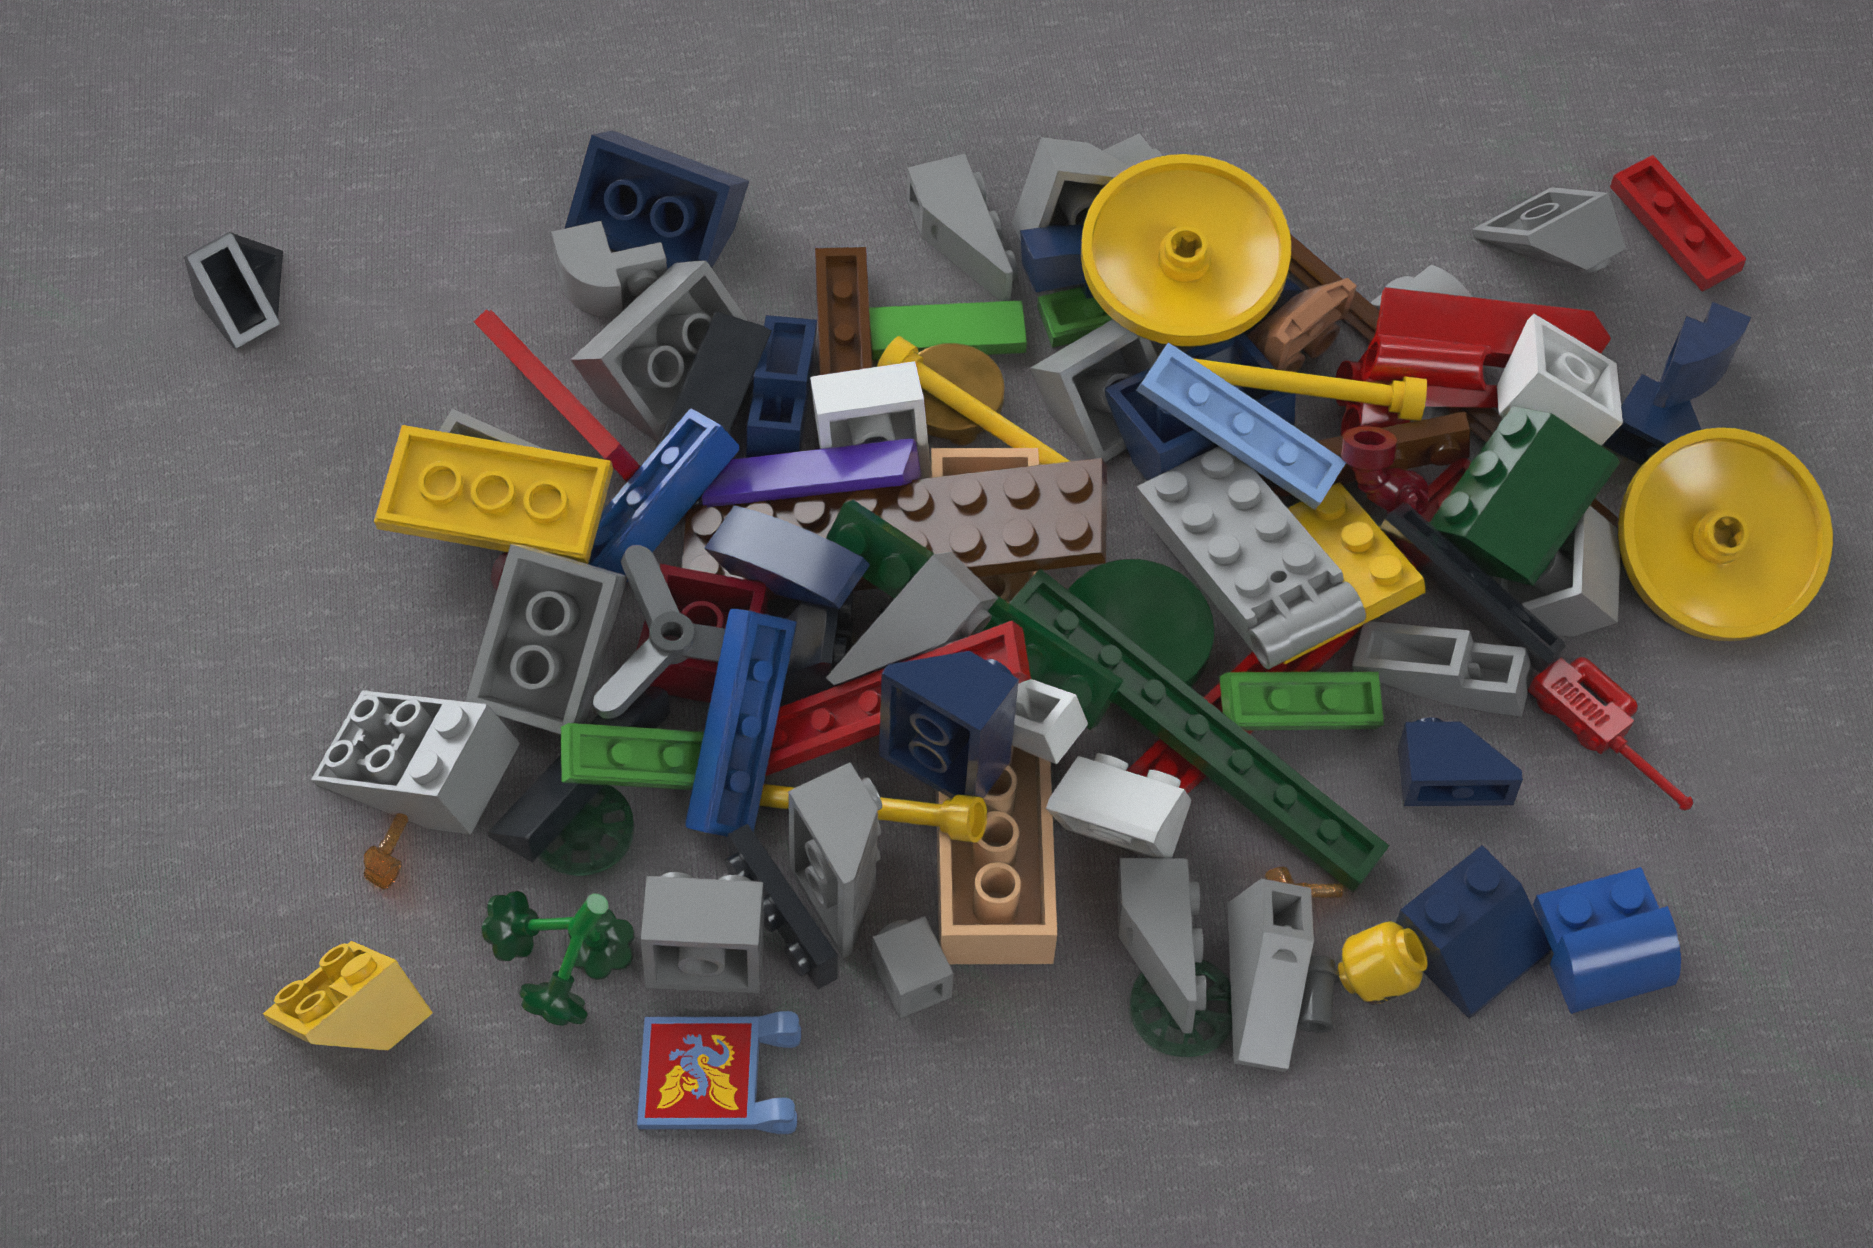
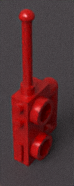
[1528,657,1693,811]

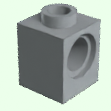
[872,916,954,1018]

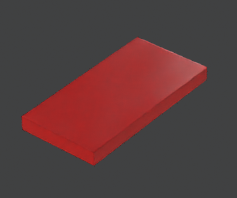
[473,309,641,482]

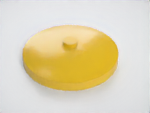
[1081,154,1291,346]
[1618,428,1833,641]

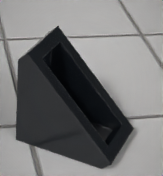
[184,232,283,349]

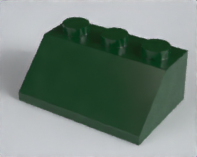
[1429,406,1620,586]

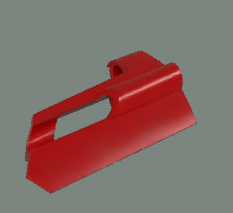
[1335,287,1611,436]

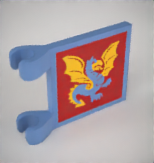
[637,1011,801,1134]

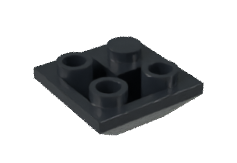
[779,590,854,708]

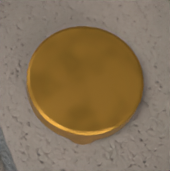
[918,343,1005,445]

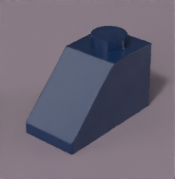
[1604,374,1702,465]
[1398,717,1523,806]

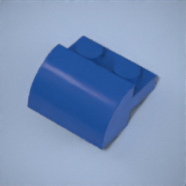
[1533,867,1681,1014]

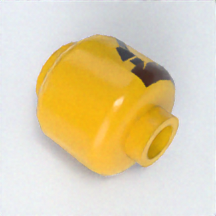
[1338,921,1428,1005]

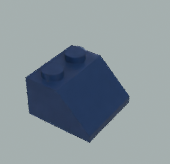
[1396,845,1551,1019]

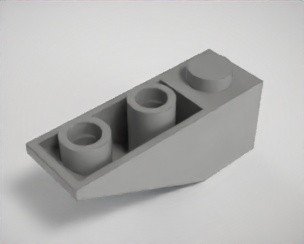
[906,154,1018,301]
[1116,858,1206,1033]
[1227,878,1314,1072]

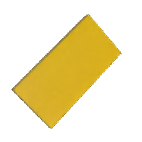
[374,425,613,564]

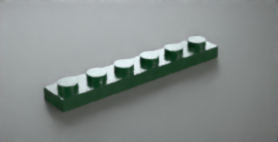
[826,500,1124,730]

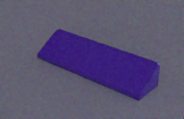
[702,438,921,507]

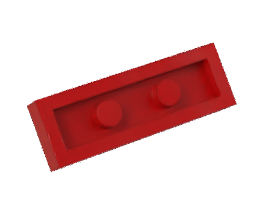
[1610,155,1746,292]

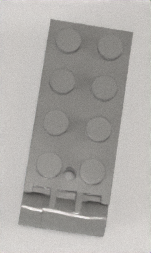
[1136,446,1366,669]

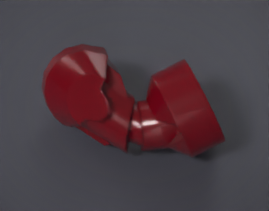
[1341,426,1429,515]

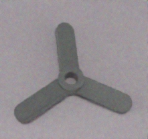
[593,545,725,719]

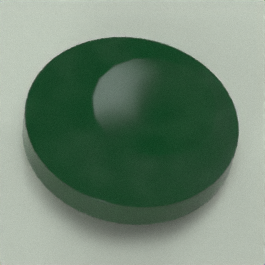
[1068,559,1214,704]

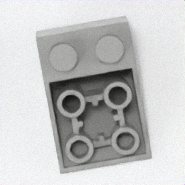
[311,690,520,835]

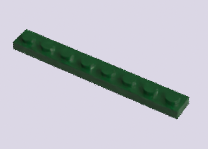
[1009,568,1390,892]

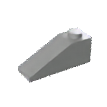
[826,552,998,685]

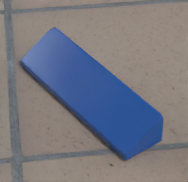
[588,408,739,583]
[686,609,797,837]

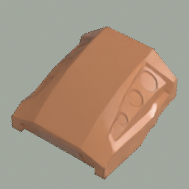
[1248,278,1357,372]

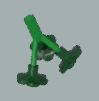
[482,891,635,1026]

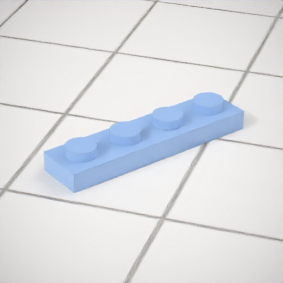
[1136,342,1346,510]

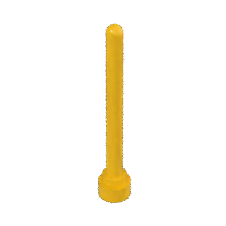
[877,336,1070,465]
[1193,358,1427,421]
[759,784,987,843]

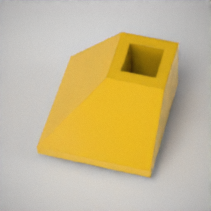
[263,941,433,1050]

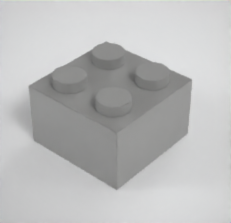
[641,872,764,994]

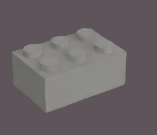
[465,544,627,734]

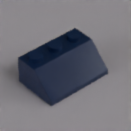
[564,130,749,270]
[1105,333,1296,481]
[879,651,1019,799]

